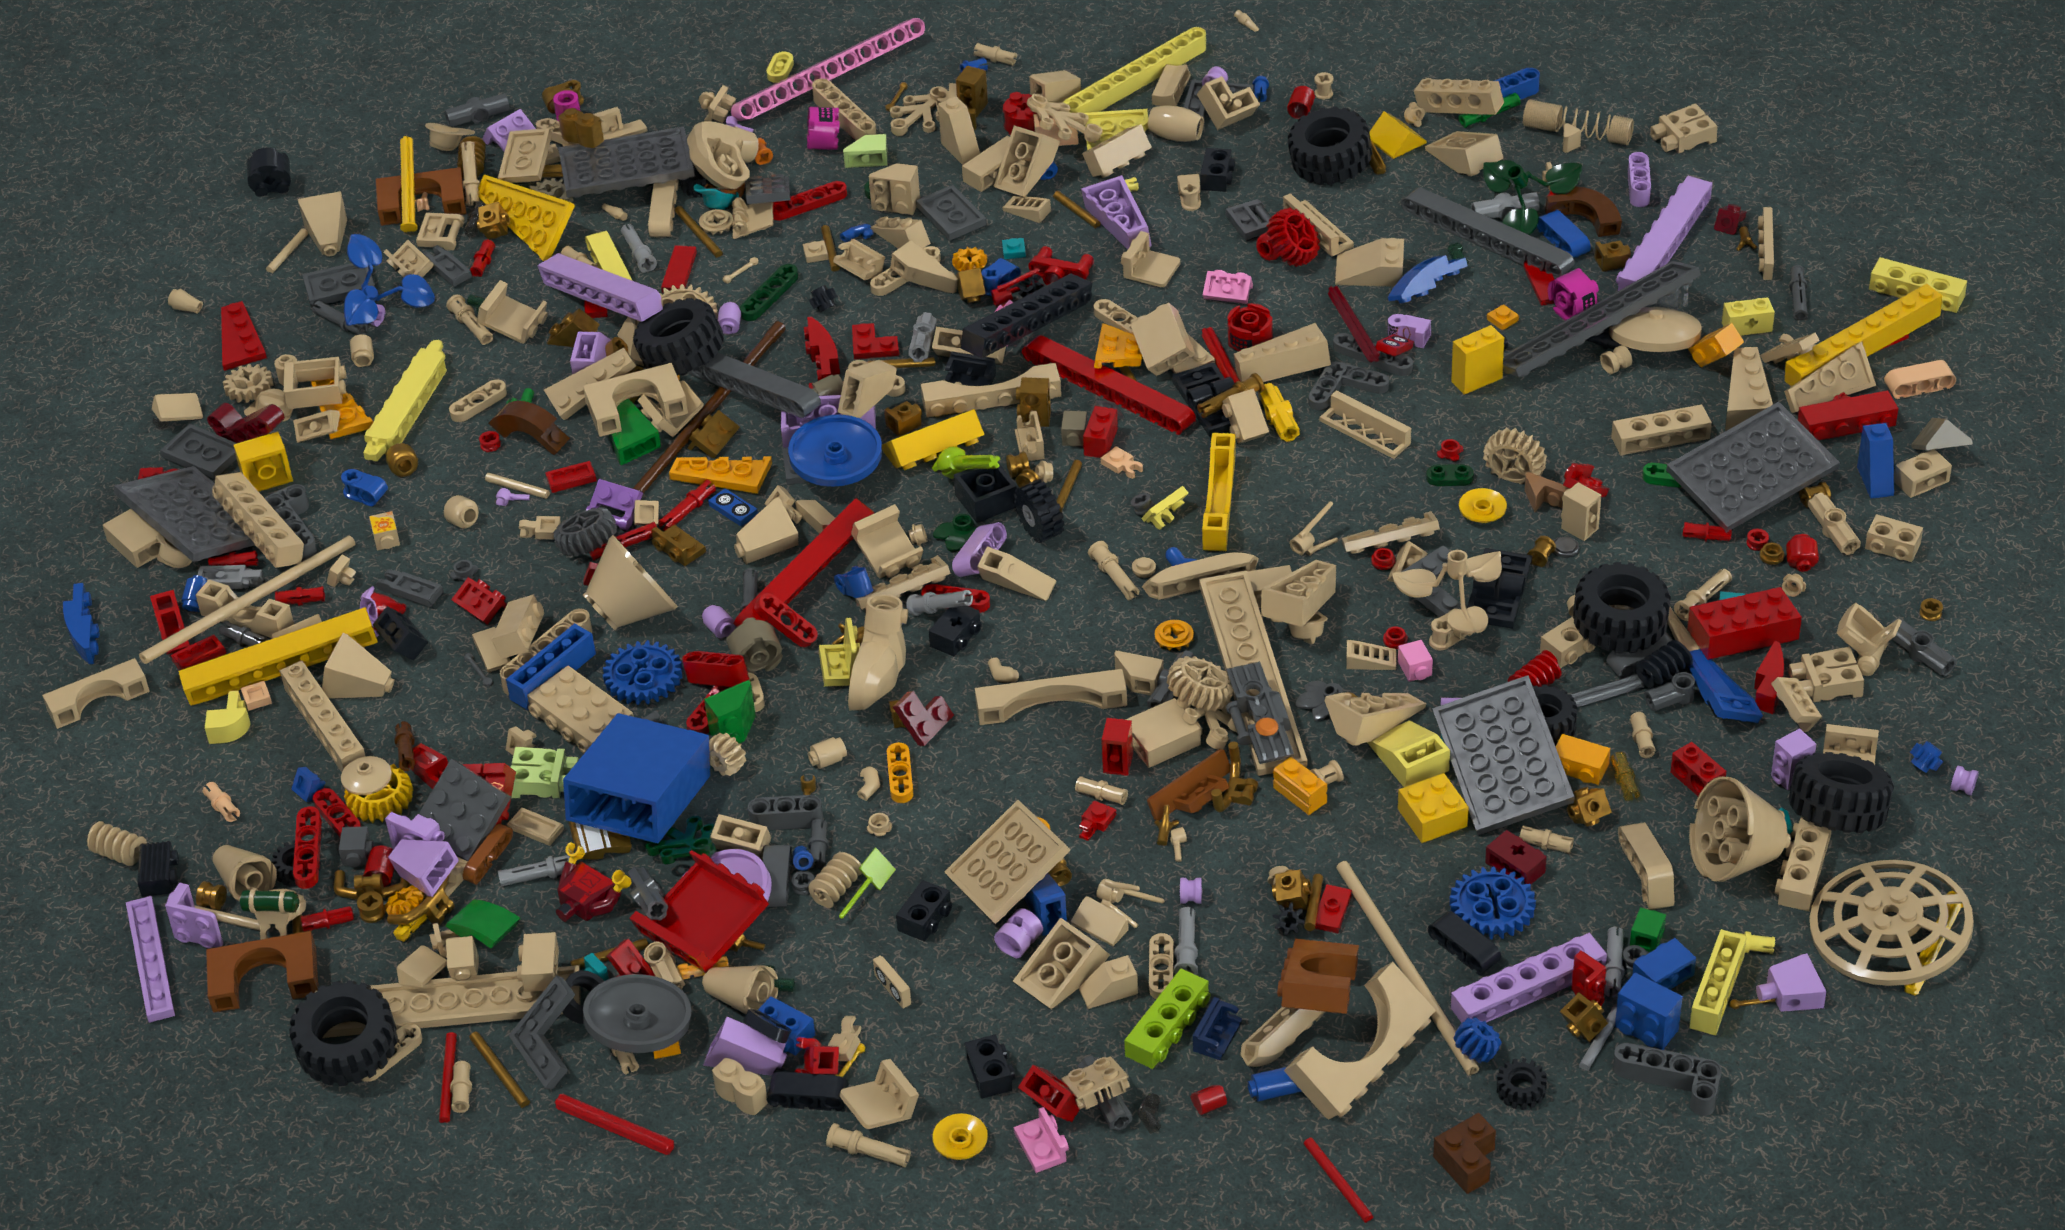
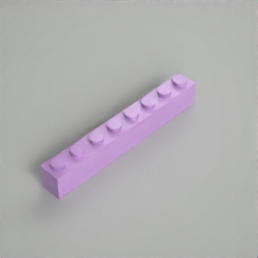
[1616,176,1712,291]
[538,253,663,322]

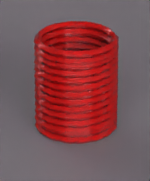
[1287,86,1315,119]
[363,845,395,887]

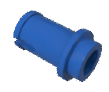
[960,57,988,72]
[1252,76,1269,102]
[793,846,814,871]

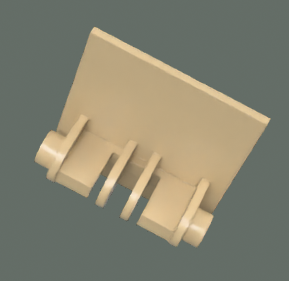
[732,197,773,239]
[1061,1056,1130,1110]

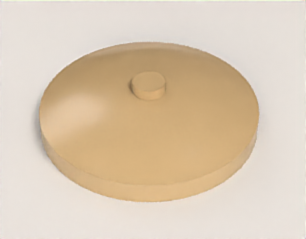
[1609,307,1701,352]

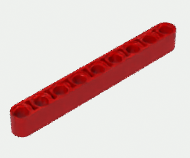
[1022,335,1196,435]
[733,498,875,627]

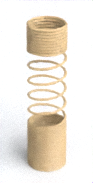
[1523,100,1634,145]

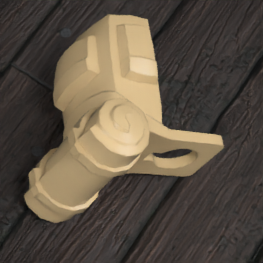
[1837,603,1902,676]

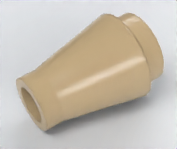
[168,289,203,314]

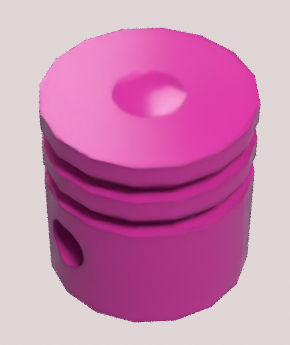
[553,90,580,121]

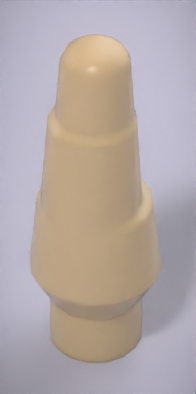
[1234,10,1259,32]
[602,204,628,221]

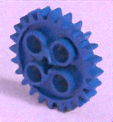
[603,640,683,705]
[1449,867,1536,939]

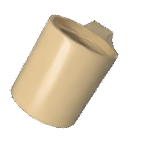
[644,942,685,990]

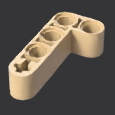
[1618,822,1674,910]

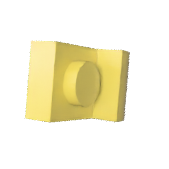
[205,691,251,744]

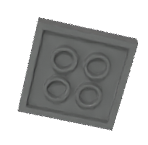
[419,759,511,861]

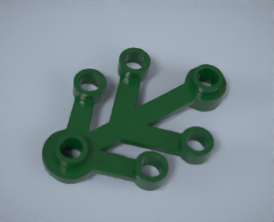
[645,816,716,865]

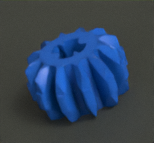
[1453,1017,1502,1063]

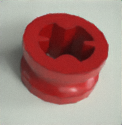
[479,431,501,452]
[1746,529,1769,551]

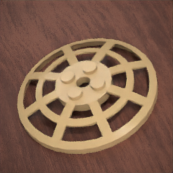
[1810,860,1974,986]

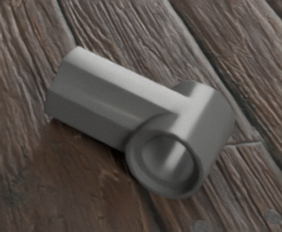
[1644,672,1695,711]

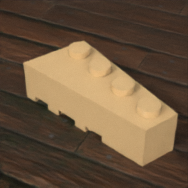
[1234,323,1331,382]

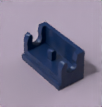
[1193,997,1242,1061]

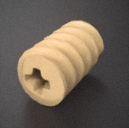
[87,821,147,866]
[808,852,862,908]

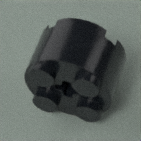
[247,147,291,197]

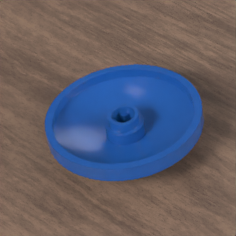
[788,415,882,487]

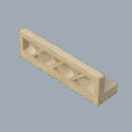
[1283,193,1354,257]
[1320,390,1411,459]

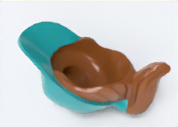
[694,182,745,210]

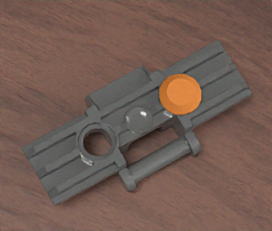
[1226,661,1294,764]

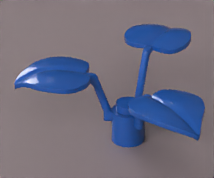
[344,234,435,326]

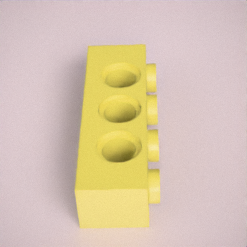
[1869,257,1967,313]
[1689,929,1747,1036]

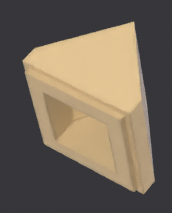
[1563,123,1581,153]

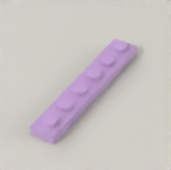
[126,896,175,1023]

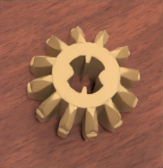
[709,733,747,776]

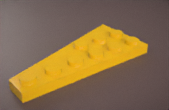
[478,175,575,261]

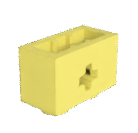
[1722,298,1775,336]

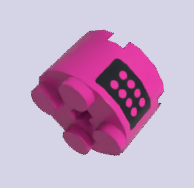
[807,107,840,150]
[1548,268,1599,320]

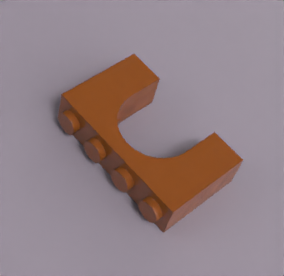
[376,167,466,226]
[206,931,318,1013]
[1277,939,1359,1014]

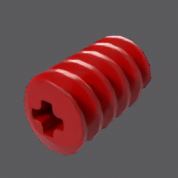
[1508,650,1562,687]

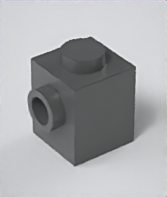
[339,826,374,867]

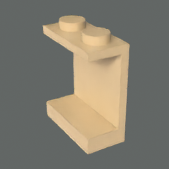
[477,280,548,344]
[851,504,923,579]

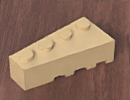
[1725,347,1773,431]
[1261,560,1336,627]

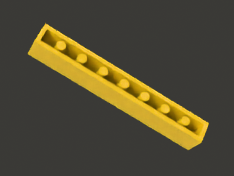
[1785,284,1942,387]
[178,607,378,706]

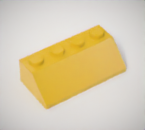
[882,409,984,470]

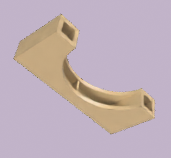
[1284,962,1436,1119]

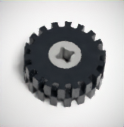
[1013,479,1065,543]

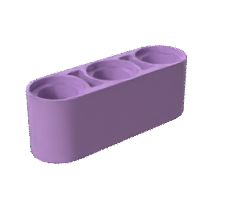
[1628,152,1651,207]
[952,522,1007,577]

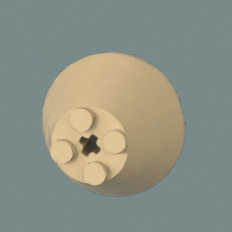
[583,535,678,630]
[1689,777,1791,882]

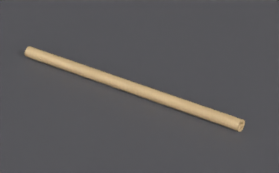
[139,536,355,664]
[1337,861,1479,1076]

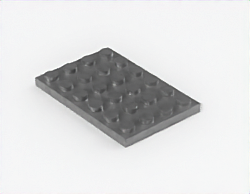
[558,127,695,198]
[1666,402,1840,533]
[114,466,255,562]
[1432,675,1575,835]

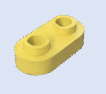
[767,52,794,83]

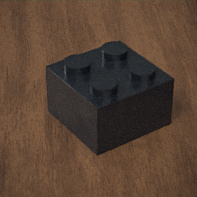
[954,462,1017,523]

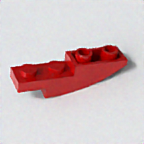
[804,317,840,381]

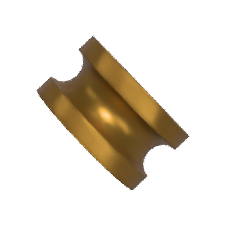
[1016,469,1039,487]
[1919,598,1943,621]

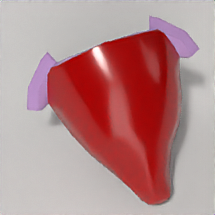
[360,586,406,637]

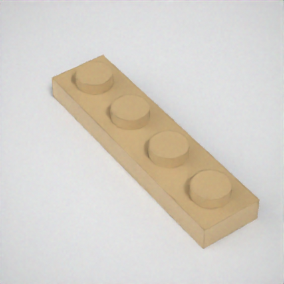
[1758,207,1774,280]

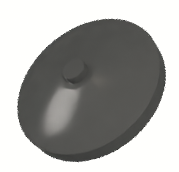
[583,974,691,1053]

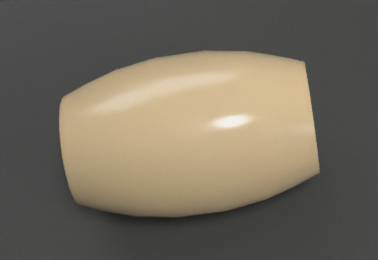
[1148,105,1204,142]

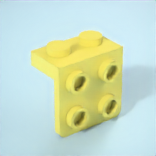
[819,618,860,687]

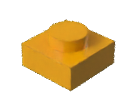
[1487,304,1519,330]

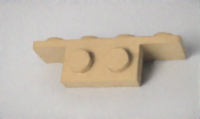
[562,107,647,147]

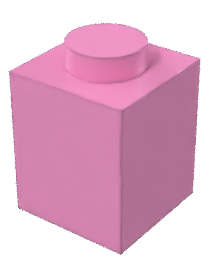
[1398,640,1433,682]

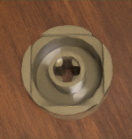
[726,618,782,674]

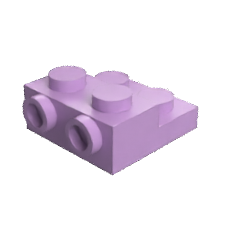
[385,812,445,850]

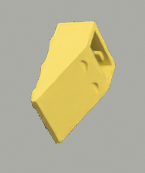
[1367,721,1450,787]

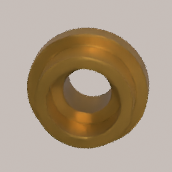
[1760,543,1784,565]

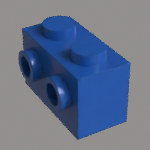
[1633,938,1696,990]
[758,996,815,1056]

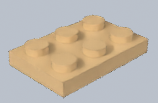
[498,128,552,183]

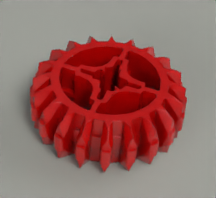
[1266,207,1320,267]

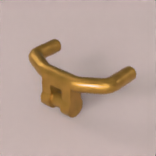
[1211,742,1258,812]
[334,870,411,899]
[387,875,455,926]

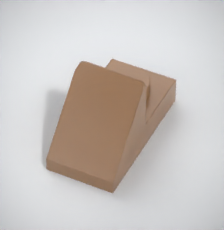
[1525,472,1570,512]

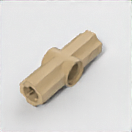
[1808,493,1861,555]

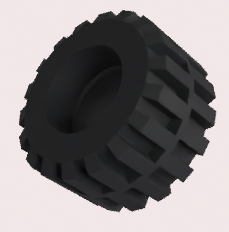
[1533,685,1577,746]

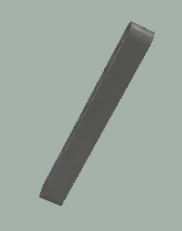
[1401,187,1574,279]
[688,353,821,418]

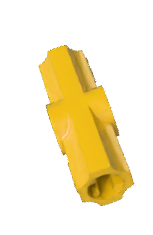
[1258,383,1300,442]

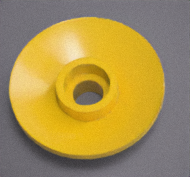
[1459,488,1507,523]
[932,1113,988,1160]

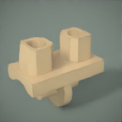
[699,85,736,123]

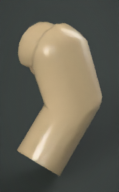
[988,658,1019,683]
[857,766,880,801]

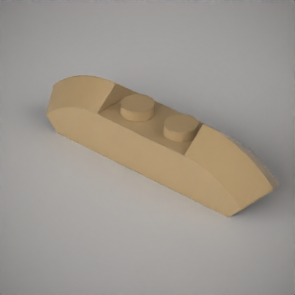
[1142,553,1258,600]
[1240,1007,1325,1067]

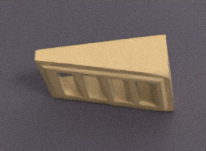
[1003,196,1051,223]
[1346,640,1396,670]

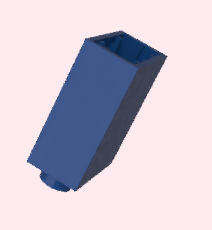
[563,713,711,843]

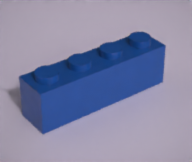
[506,623,596,710]

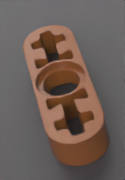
[463,823,513,885]

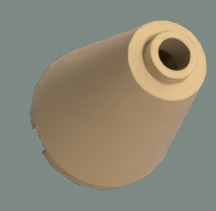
[213,845,277,902]
[702,965,778,1014]

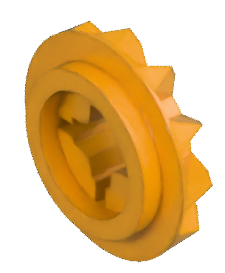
[952,247,987,271]
[1154,620,1194,651]
[385,885,424,915]

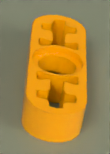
[887,742,913,803]

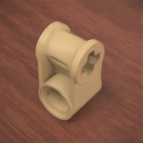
[1177,174,1201,211]
[1429,609,1473,651]

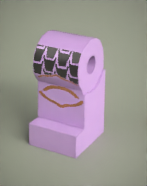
[1388,314,1431,348]

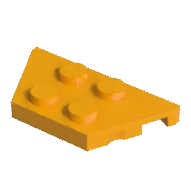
[1094,323,1142,368]

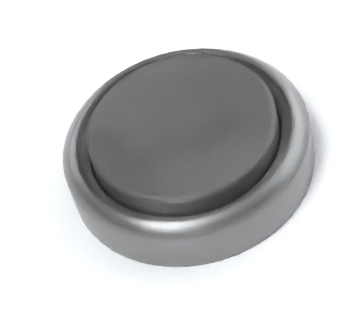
[1553,536,1579,558]

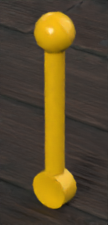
[836,1043,865,1077]

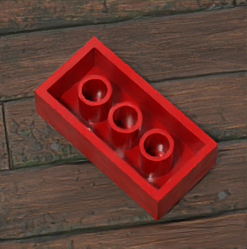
[1687,587,1802,660]

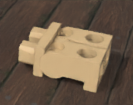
[1650,103,1717,153]
[1789,647,1864,702]

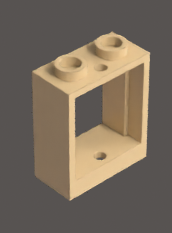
[283,357,346,409]

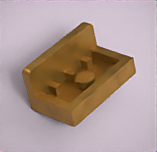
[688,410,740,458]

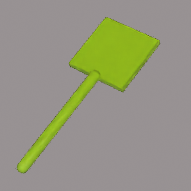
[839,848,896,919]

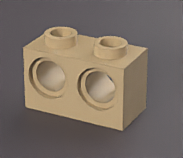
[1865,514,1923,562]

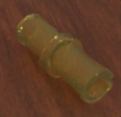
[1610,752,1640,801]

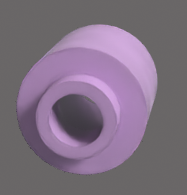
[718,302,741,334]
[702,605,736,639]

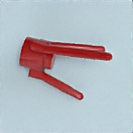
[991,268,1039,307]

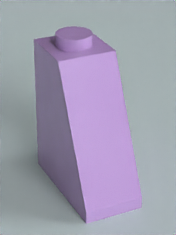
[388,839,459,897]
[703,1017,787,1076]

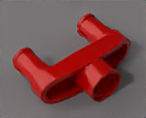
[1028,246,1094,285]

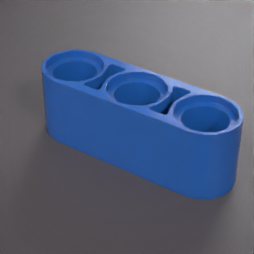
[1495,68,1540,100]
[1537,210,1591,258]

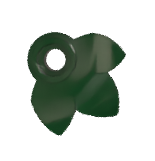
[933,514,976,552]

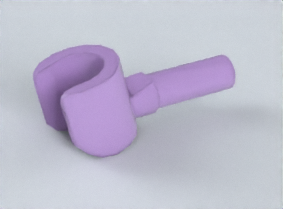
[726,116,754,133]
[496,488,530,506]

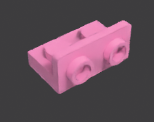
[1203,270,1253,304]
[1014,1107,1069,1173]

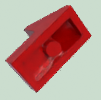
[606,939,655,977]

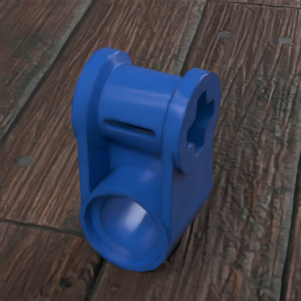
[981,258,1021,296]
[341,469,388,507]
[834,566,874,598]

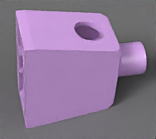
[1756,954,1826,1012]

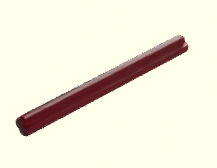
[1328,286,1380,363]

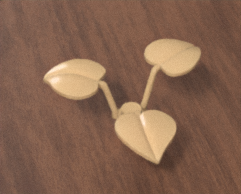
[1392,550,1502,633]

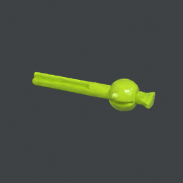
[932,446,1001,479]

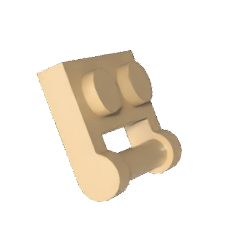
[416,213,465,250]

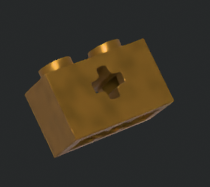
[956,66,988,117]

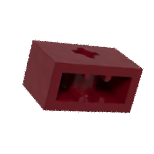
[1485,830,1547,885]

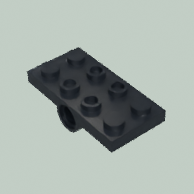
[1172,362,1234,437]
[1467,548,1533,629]

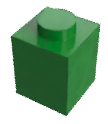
[1630,907,1666,952]

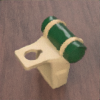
[240,888,306,939]

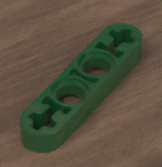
[740,264,798,321]

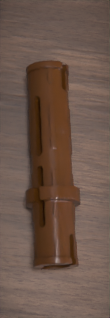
[394,721,415,771]

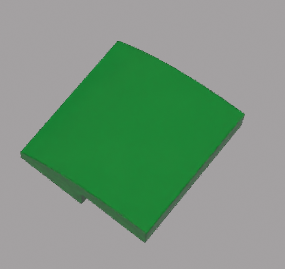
[445,899,520,949]

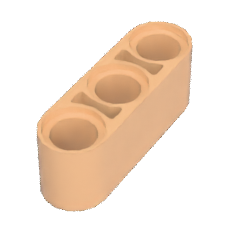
[1884,360,1956,399]

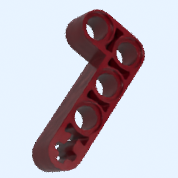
[207,402,285,443]

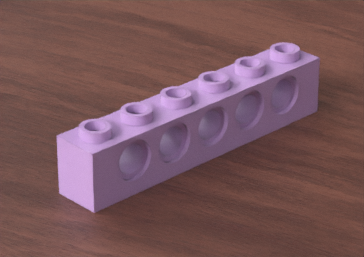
[1451,933,1607,1023]

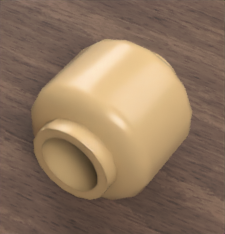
[444,495,479,528]

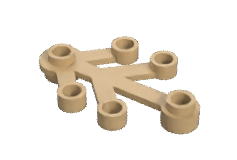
[890,86,945,136]
[1027,94,1103,143]
[1176,697,1237,750]

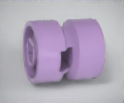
[994,908,1043,958]

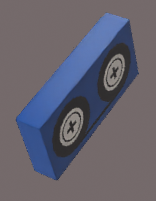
[708,488,758,527]

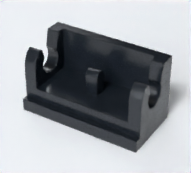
[945,352,996,386]

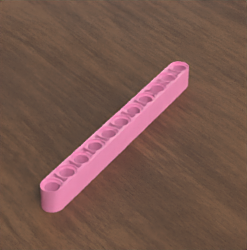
[731,18,925,121]

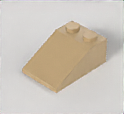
[993,126,1060,197]
[1425,131,1504,176]
[1335,238,1404,287]
[1013,918,1110,1010]

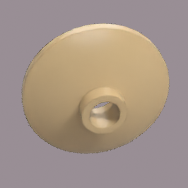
[341,756,392,795]

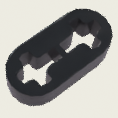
[743,1008,792,1044]

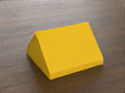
[1369,111,1427,159]

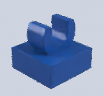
[291,767,326,802]

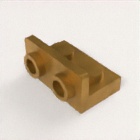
[652,524,706,566]

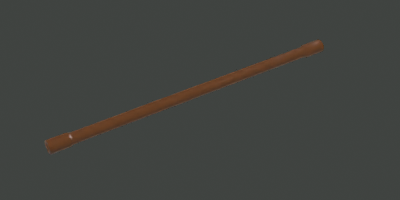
[632,321,786,494]

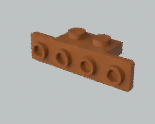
[1147,749,1231,821]

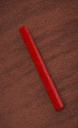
[439,1032,457,1123]
[1304,1138,1373,1223]

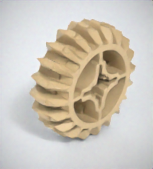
[1483,427,1547,484]
[1166,656,1233,711]

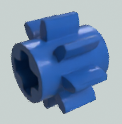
[1910,741,1943,773]

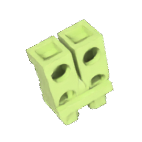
[511,747,579,798]

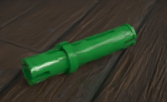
[1459,93,1521,128]

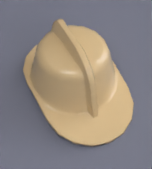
[425,123,475,151]
[244,389,293,422]
[156,534,192,568]
[1288,611,1328,644]

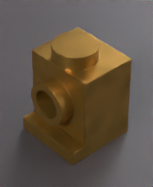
[1594,240,1631,272]
[884,401,922,437]

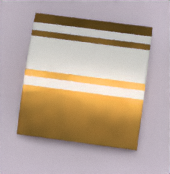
[569,821,632,860]

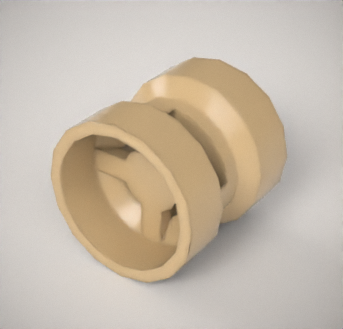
[1600,345,1632,375]

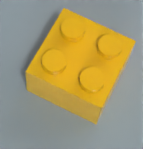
[233,432,293,492]
[1398,773,1468,843]

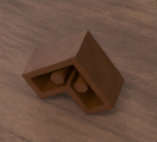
[1433,1113,1496,1194]

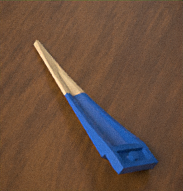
[1668,607,1763,723]

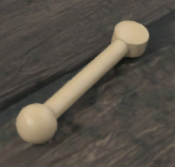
[723,257,758,283]

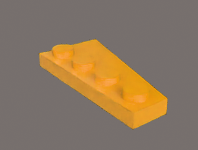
[310,378,373,439]
[669,456,772,494]

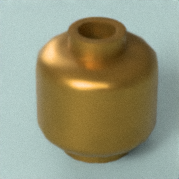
[386,443,418,477]

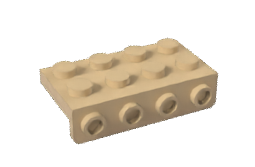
[527,666,634,754]

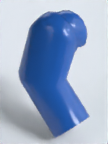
[840,223,874,243]
[1166,547,1197,566]

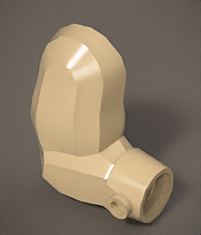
[687,121,759,189]
[848,594,908,711]

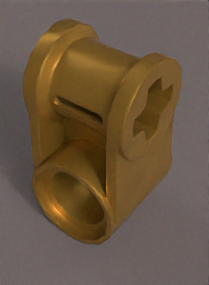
[542,80,584,113]

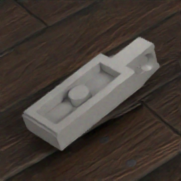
[198,565,265,589]

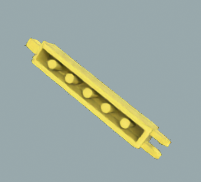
[363,340,447,461]

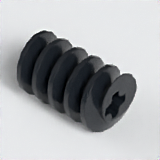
[1636,640,1693,688]

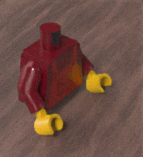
[556,842,632,922]

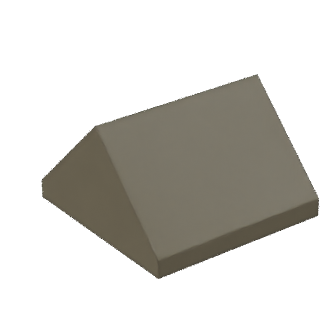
[1912,418,1973,450]

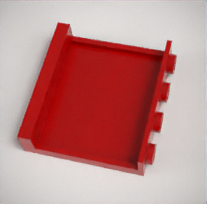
[629,850,769,973]

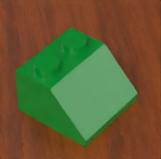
[704,680,756,744]

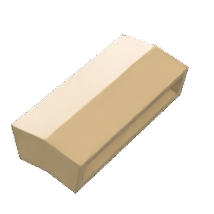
[1152,64,1191,106]

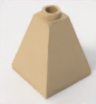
[298,191,347,256]
[322,633,395,698]

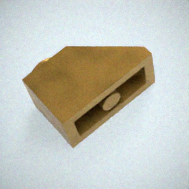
[955,268,985,303]

